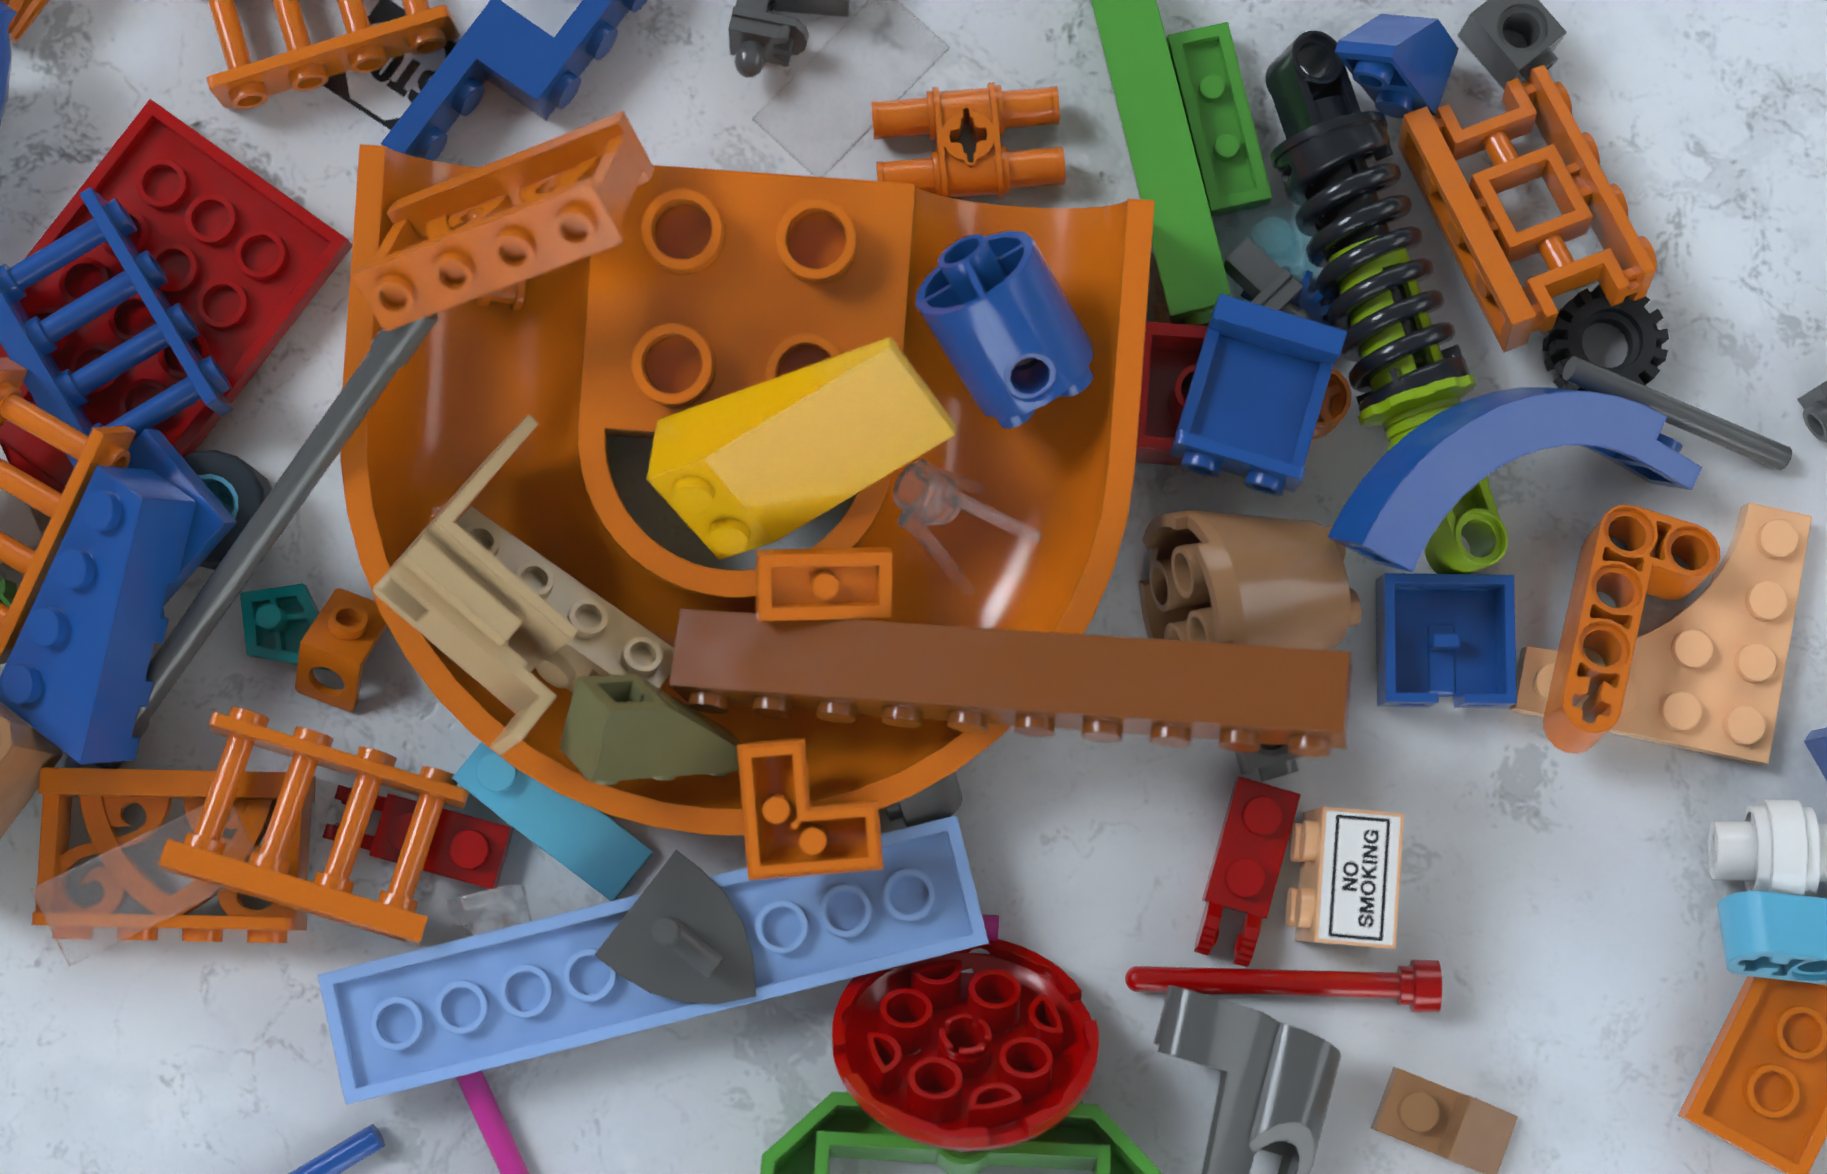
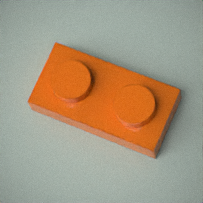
[756,547,893,621]

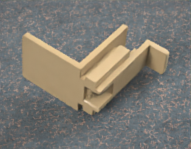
[371,414,579,756]

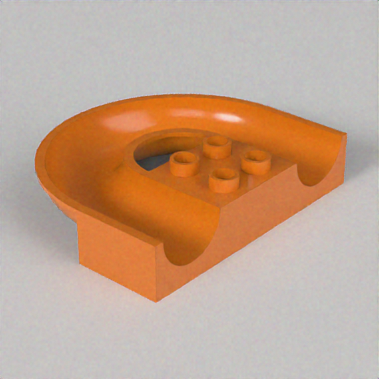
[340,144,1155,835]

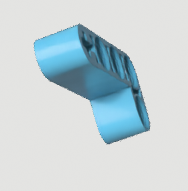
[1717,891,1827,985]

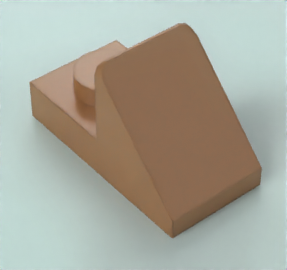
[1371,1067,1518,1174]

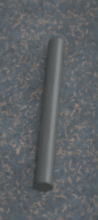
[1562,356,1792,470]

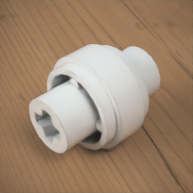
[1708,799,1827,897]

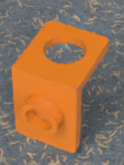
[295,588,388,712]

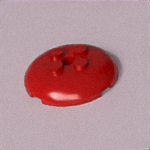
[832,939,1099,1151]

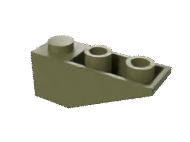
[559,674,742,785]

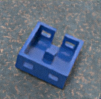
[1376,573,1517,708]

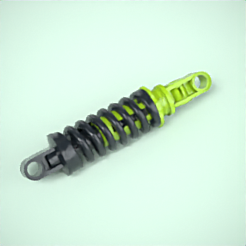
[1265,30,1508,574]

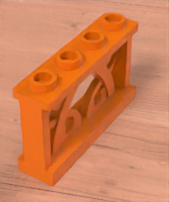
[352,111,655,331]
[32,767,316,943]

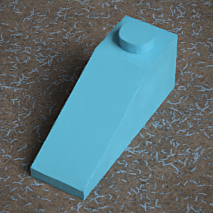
[452,742,654,901]

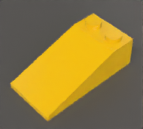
[647,337,956,560]

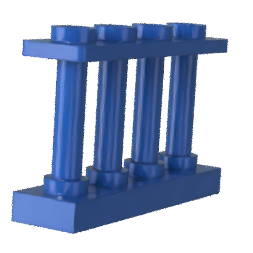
[0,187,233,468]

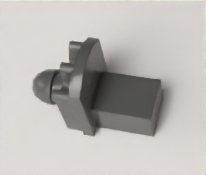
[728,0,809,78]
[1224,237,1311,320]

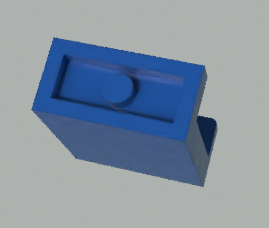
[1169,293,1347,496]

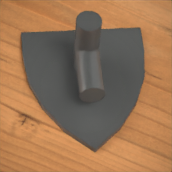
[595,850,756,1004]

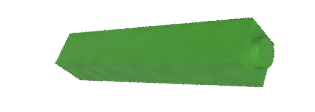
[1090,0,1232,326]

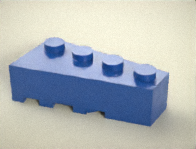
[0,465,197,764]

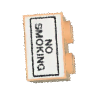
[1286,807,1404,949]

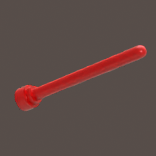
[1125,960,1442,1013]

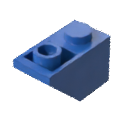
[1335,14,1459,119]

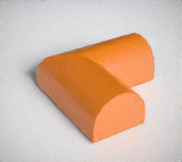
[737,738,883,880]

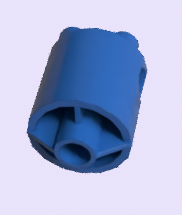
[916,231,1093,429]

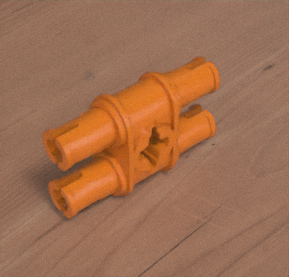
[871,82,1066,199]

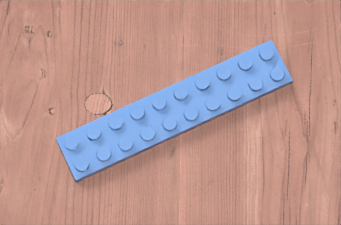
[318,815,989,1105]

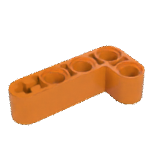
[1543,504,1720,754]

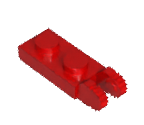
[1194,776,1301,968]
[322,785,514,890]

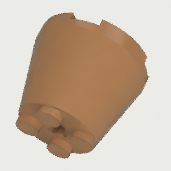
[1139,510,1362,650]

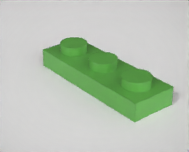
[1166,22,1272,217]

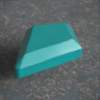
[240,583,332,671]

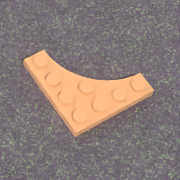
[1509,502,1812,766]

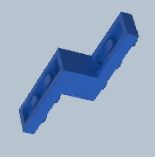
[381,0,647,161]

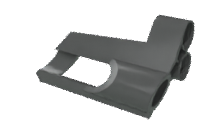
[1153,985,1341,1174]

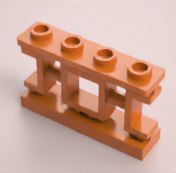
[1398,65,1657,352]

